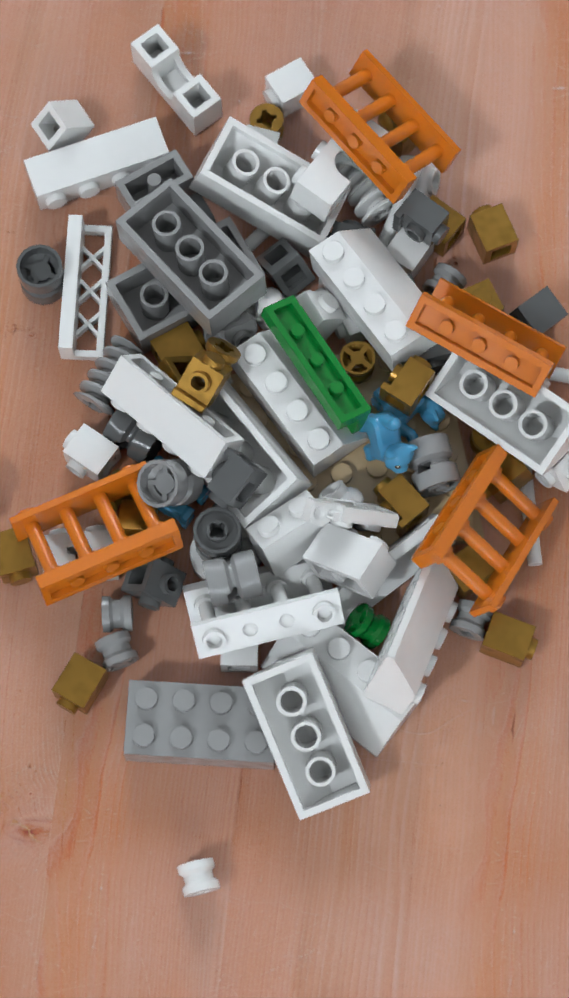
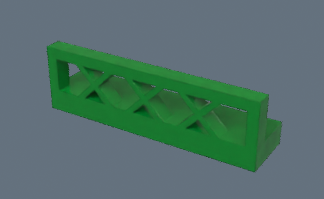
[261,295,372,434]

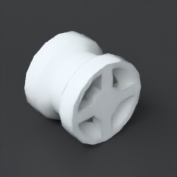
[177,858,220,897]

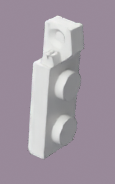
[301,497,400,532]

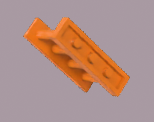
[299,49,461,204]
[406,278,567,398]
[411,444,559,617]
[9,461,183,606]

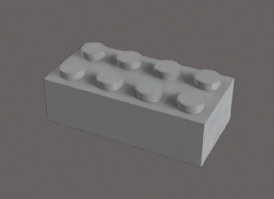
[115,177,267,337]
[106,216,265,355]
[123,680,275,770]

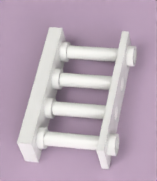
[182,559,345,659]

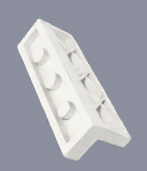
[58,215,113,361]
[335,513,456,629]

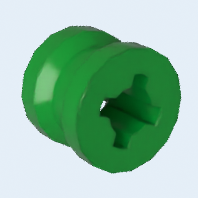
[344,603,391,649]

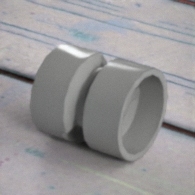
[406,433,461,498]
[136,458,204,508]
[202,549,264,608]

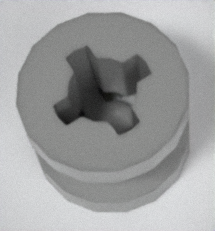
[422,263,467,295]
[101,595,133,633]
[449,599,494,641]
[94,630,139,672]

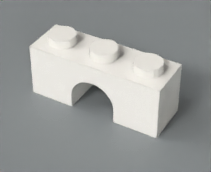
[131,24,222,136]
[290,109,388,222]

